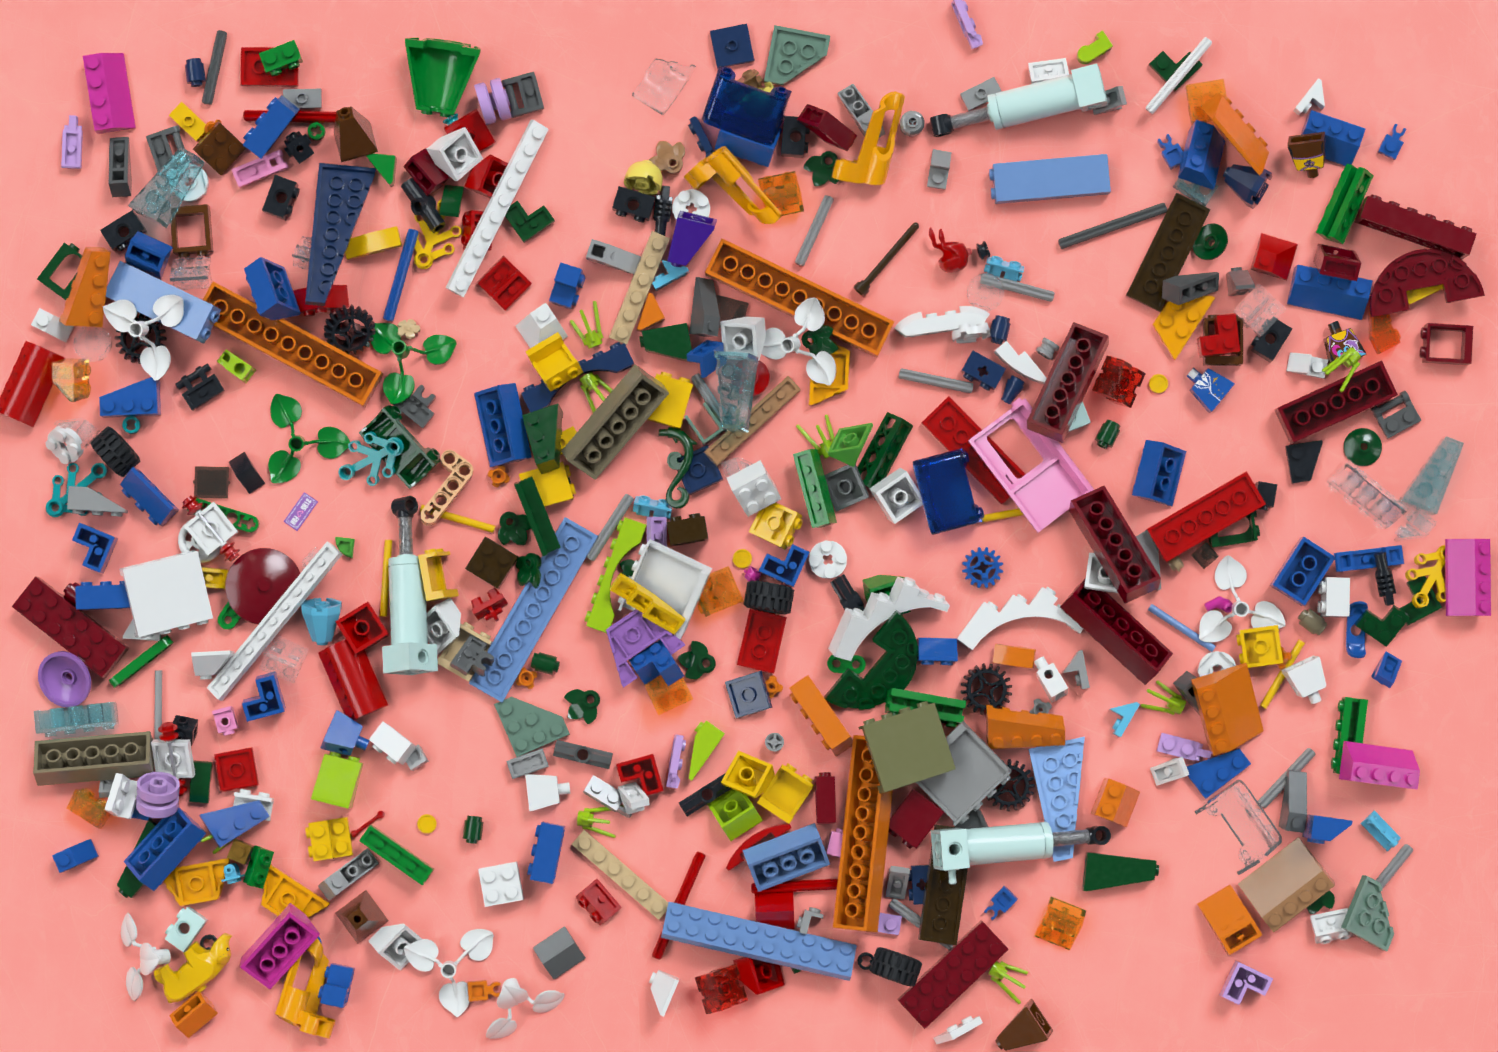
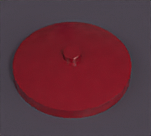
[225,548,300,625]

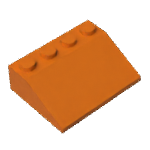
[1201,92,1269,176]
[1191,663,1264,756]

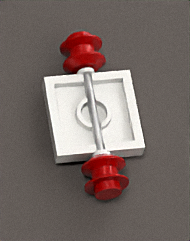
[182,496,240,562]
[151,722,195,796]

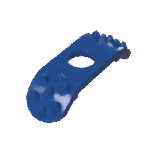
[1346,601,1368,658]

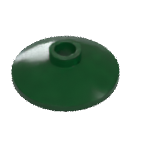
[1193,223,1228,260]
[1343,428,1382,466]

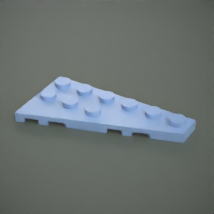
[1028,736,1085,862]

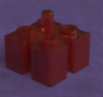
[1092,355,1146,408]
[695,963,748,1014]

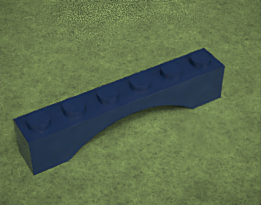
[521,342,635,412]

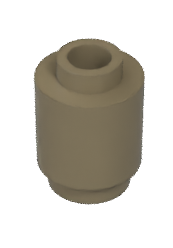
[1298,608,1328,636]

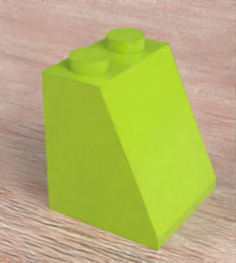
[311,751,364,809]

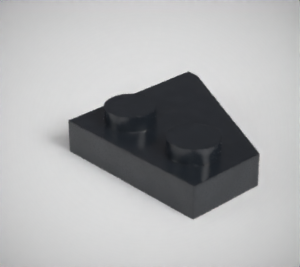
[1285,440,1323,484]

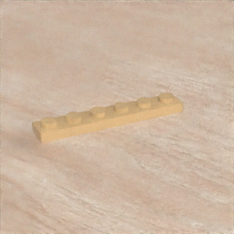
[609,231,670,345]
[572,830,668,920]

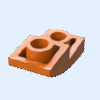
[992,643,1036,668]

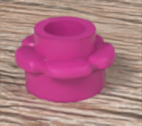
[744,566,762,581]

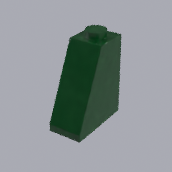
[639,323,692,363]

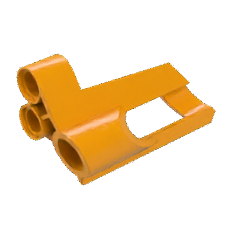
[831,91,905,185]
[684,146,782,224]
[275,938,335,1039]

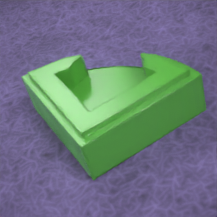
[335,537,355,558]

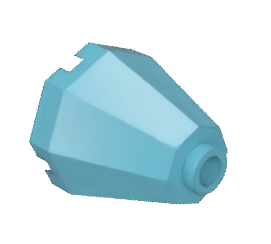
[301,598,342,645]

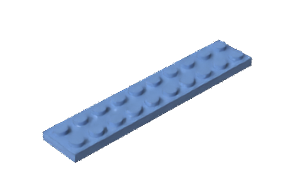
[469,517,598,702]
[661,902,857,981]

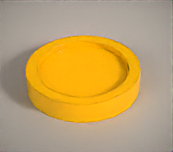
[1149,374,1168,393]
[733,549,752,568]
[417,814,437,833]

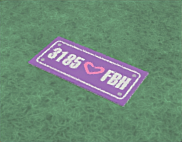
[283,492,318,531]

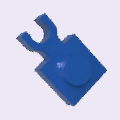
[1377,123,1406,160]
[1157,134,1183,170]
[984,885,1018,920]

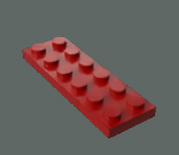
[921,396,1026,505]
[1146,471,1266,562]

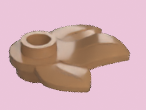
[649,141,685,174]

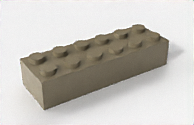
[561,364,669,480]
[33,731,154,786]

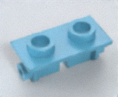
[984,256,1024,282]
[632,495,672,519]
[1360,810,1401,851]
[221,863,245,884]

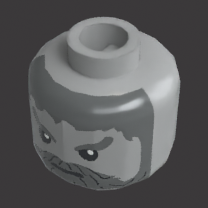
[900,111,925,137]

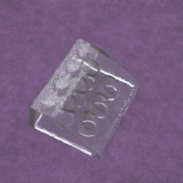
[1325,460,1409,529]

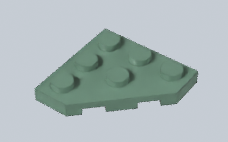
[764,25,830,86]
[494,697,570,757]
[1341,875,1394,952]

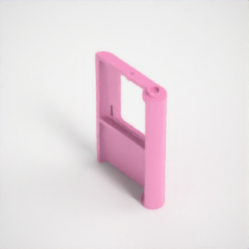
[968,398,1095,533]

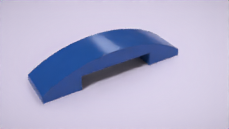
[1334,545,1404,572]

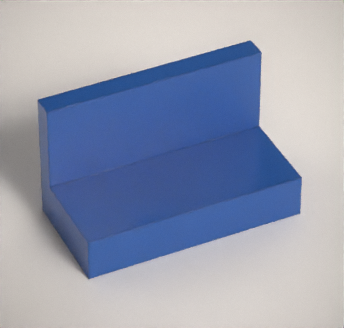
[687,340,725,378]

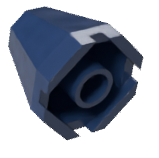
[1223,164,1273,209]

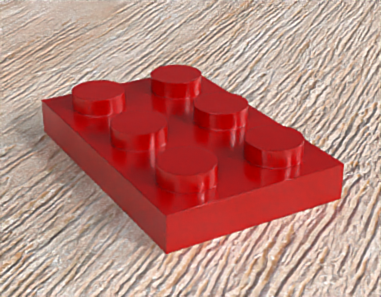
[241,47,299,87]
[737,609,787,674]

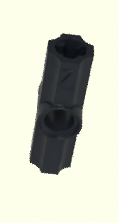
[401,178,446,233]
[830,574,864,611]
[678,773,732,817]

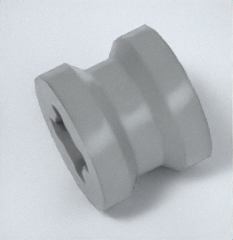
[1035,337,1060,360]
[765,733,784,752]

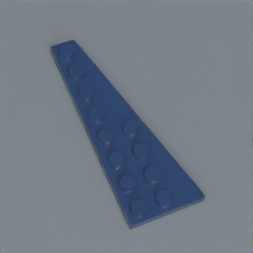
[305,163,376,306]

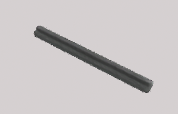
[1058,203,1167,249]

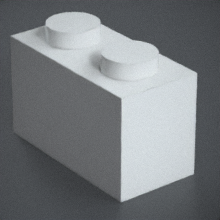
[369,721,417,765]

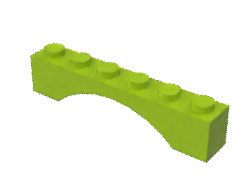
[584,517,647,633]

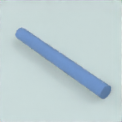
[1148,604,1216,652]

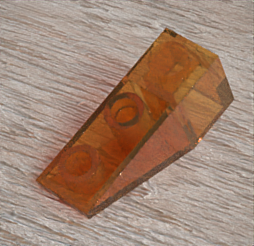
[1368,294,1401,355]

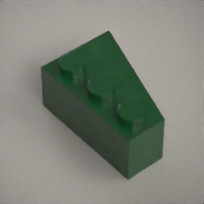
[522,403,563,474]

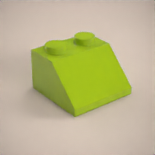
[707,789,763,841]

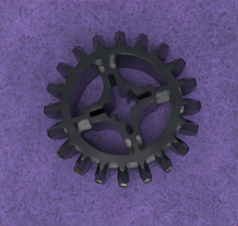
[324,304,376,355]
[114,313,167,364]
[960,663,1012,715]
[987,759,1035,811]

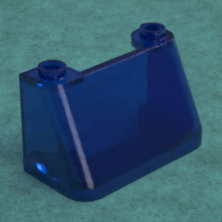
[702,65,792,145]
[913,448,984,535]

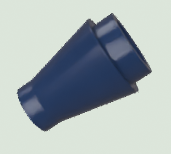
[1001,375,1025,405]

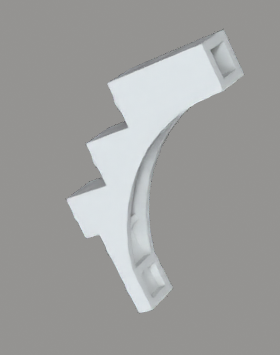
[828,577,950,661]
[957,587,1083,650]

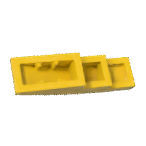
[610,572,685,635]

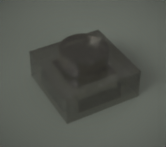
[1191,542,1219,569]

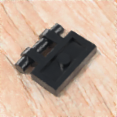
[175,363,225,411]

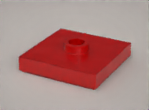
[444,109,496,152]
[214,747,259,792]

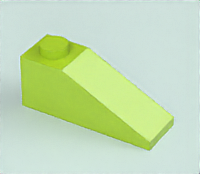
[689,720,725,781]

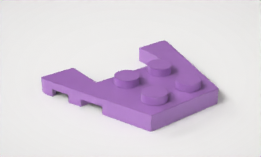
[606,609,685,688]

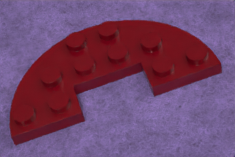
[1370,249,1485,318]

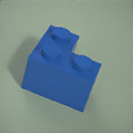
[549,262,586,310]
[72,523,118,574]
[758,544,810,587]
[629,639,684,686]
[242,671,286,722]
[318,963,355,1008]

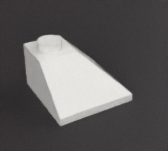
[427,127,483,181]
[515,303,568,348]
[720,316,766,361]
[1084,552,1118,593]
[427,598,461,655]
[191,650,235,680]
[369,923,422,971]
[649,969,680,1017]

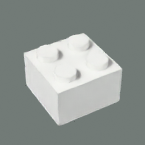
[727,460,781,517]
[869,468,926,524]
[1317,577,1350,618]
[478,861,524,907]

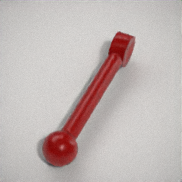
[351,811,385,838]

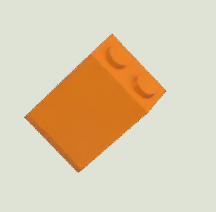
[1091,778,1140,827]

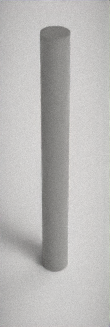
[154,670,163,739]

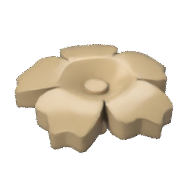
[397,319,420,340]

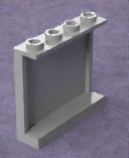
[916,721,1012,826]

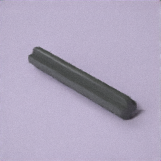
[202,30,227,105]

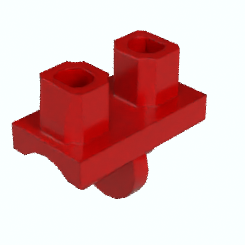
[471,588,508,622]

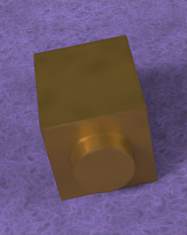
[227,839,254,865]

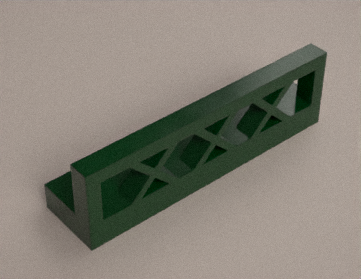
[857,412,913,488]
[514,476,561,556]

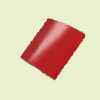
[476,256,532,310]

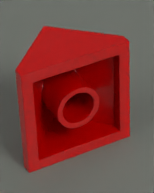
[755,891,795,929]

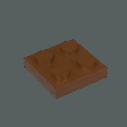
[192,121,246,176]

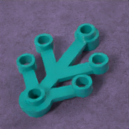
[338,431,404,486]
[45,463,108,517]

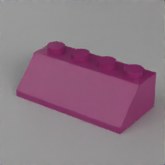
[83,53,136,134]
[1445,539,1491,616]
[1339,741,1420,790]
[240,903,320,989]

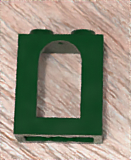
[37,242,82,300]
[1208,511,1260,548]

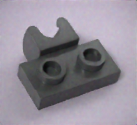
[394,384,436,428]
[450,634,494,677]

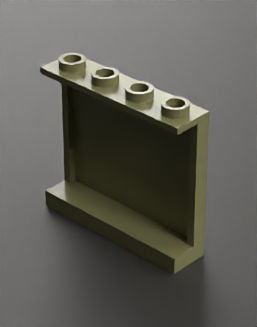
[858,701,956,794]

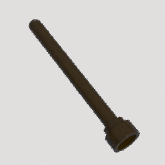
[853,222,919,297]

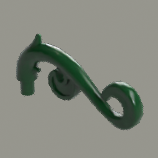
[659,427,697,509]

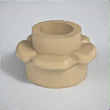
[1167,556,1184,572]

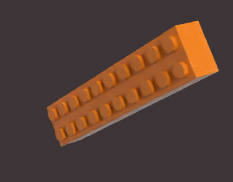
[705,238,895,358]
[203,281,384,408]
[833,735,893,933]

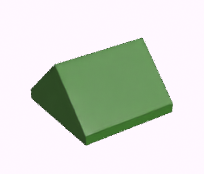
[828,423,873,467]

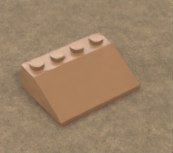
[1238,837,1335,933]

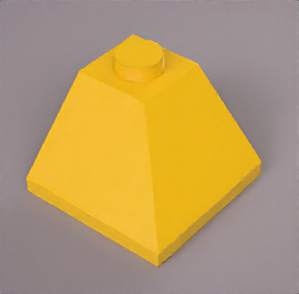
[721,750,775,798]

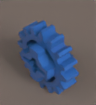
[962,547,1003,588]

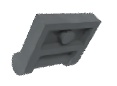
[501,71,545,118]
[146,125,191,173]
[1371,390,1421,439]

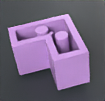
[1219,960,1273,1005]

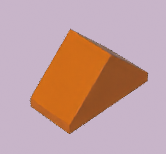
[637,293,665,332]

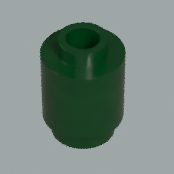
[1095,419,1121,449]
[531,652,560,675]
[462,815,484,844]

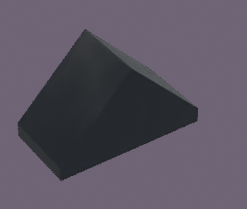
[229,451,266,494]

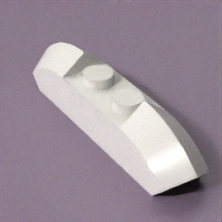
[894,306,990,338]

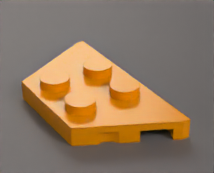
[1152,295,1215,360]
[809,340,850,406]
[163,858,231,906]
[261,864,330,918]

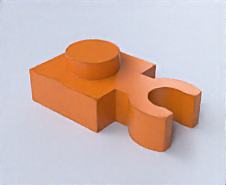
[467,980,501,1002]

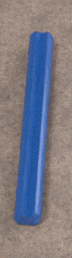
[383,229,419,321]

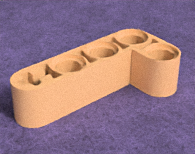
[421,450,473,526]

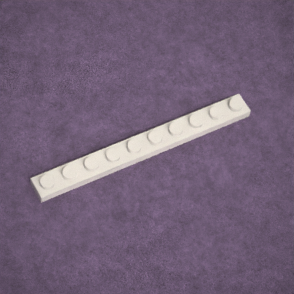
[445,120,549,297]
[207,541,343,701]

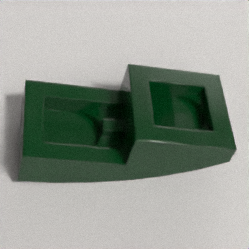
[440,185,464,217]
[189,760,212,803]

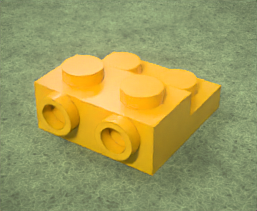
[749,502,803,550]
[1236,625,1283,668]
[305,817,353,861]

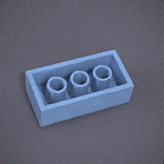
[742,823,830,892]

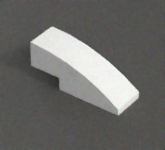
[994,341,1047,384]

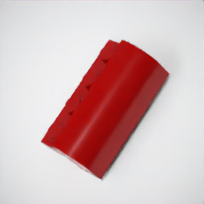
[0,341,65,427]
[318,639,388,721]

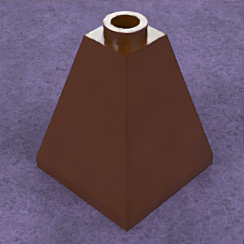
[333,106,378,163]
[335,890,389,944]
[995,999,1054,1051]

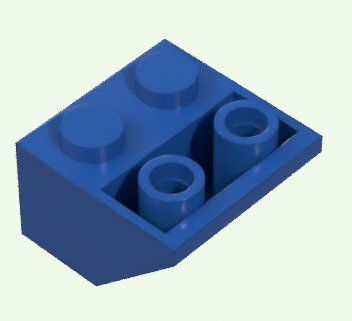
[125,231,173,280]
[917,637,958,666]

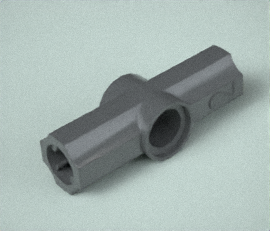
[553,740,613,769]

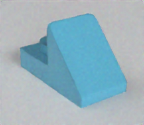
[652,260,689,291]
[1109,702,1140,737]

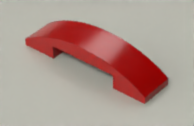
[726,824,792,871]

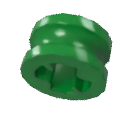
[307,122,326,141]

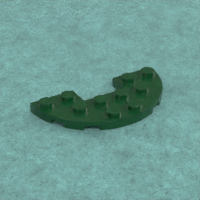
[824,610,918,710]

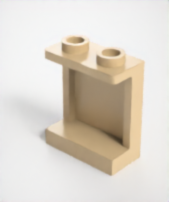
[437,622,492,682]

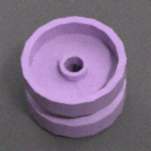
[474,77,512,125]
[136,772,180,818]

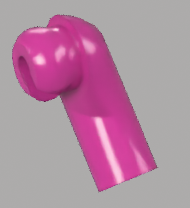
[1204,596,1233,613]

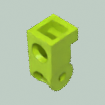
[1076,30,1113,64]
[217,349,256,384]

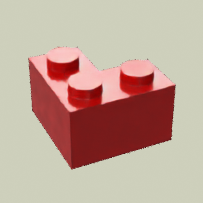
[293,285,349,317]
[1197,313,1240,358]
[616,753,664,795]

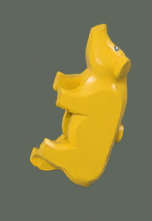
[154,933,232,1003]

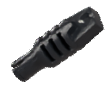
[653,186,673,236]
[1373,552,1396,606]

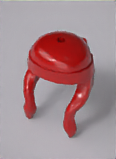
[929,227,972,273]

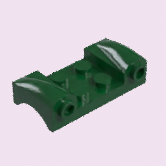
[358,405,441,489]

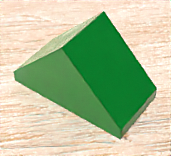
[366,153,397,187]

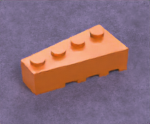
[59,247,111,328]
[789,675,853,757]
[986,705,1065,749]

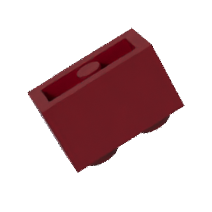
[403,148,450,195]

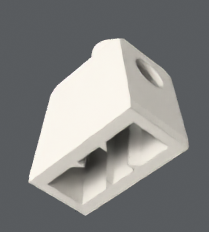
[1281,655,1326,704]
[1034,656,1068,703]
[525,774,571,811]

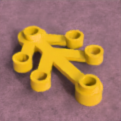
[414,199,462,269]
[1405,545,1446,608]

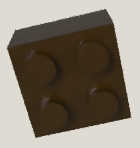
[667,513,709,547]
[465,536,519,589]

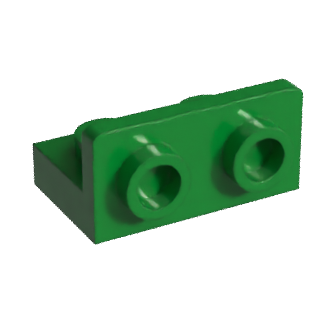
[259,40,303,77]
[243,845,274,889]

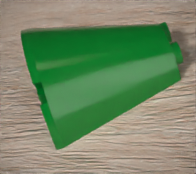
[405,37,481,117]

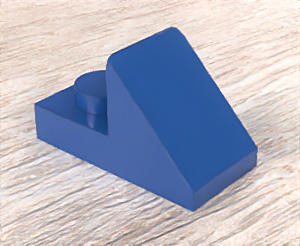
[1371,651,1402,688]

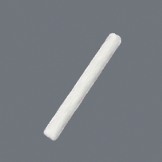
[1145,37,1212,114]

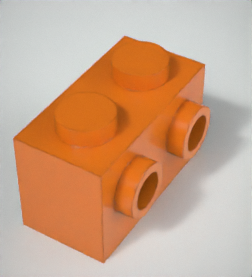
[169,991,218,1038]

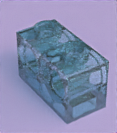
[1172,178,1218,206]

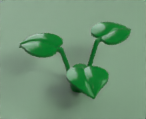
[371,323,457,405]
[268,394,350,483]

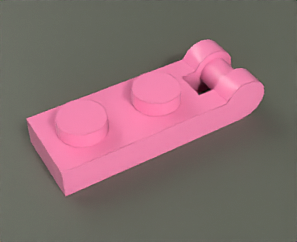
[231,150,289,188]

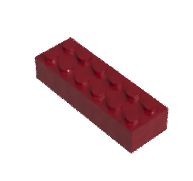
[1354,194,1477,260]
[1027,322,1109,443]
[1274,360,1398,444]
[1069,485,1161,604]
[11,576,129,678]
[1060,578,1173,685]
[897,920,1009,1029]

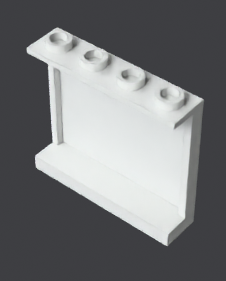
[618,539,713,639]
[119,550,213,639]

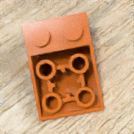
[1197,884,1262,955]

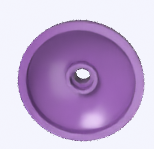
[38,651,91,707]

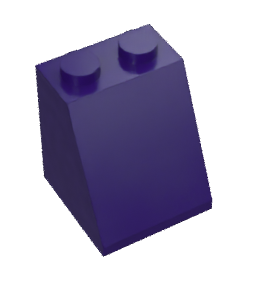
[667,210,717,267]

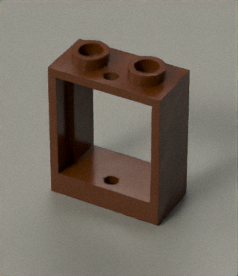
[169,204,214,258]
[1203,315,1243,366]

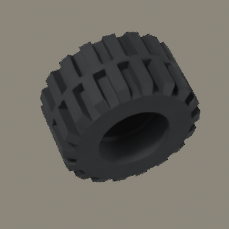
[90,426,141,477]
[743,581,795,615]
[869,947,922,987]

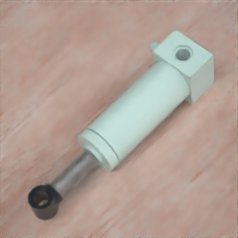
[930,64,1108,137]
[382,496,438,675]
[930,822,1111,884]

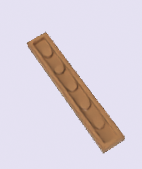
[704,376,801,466]

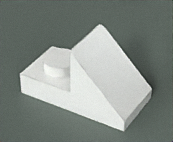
[1293,78,1325,115]
[31,308,74,343]
[1286,352,1328,379]
[1150,756,1190,786]
[618,782,650,815]

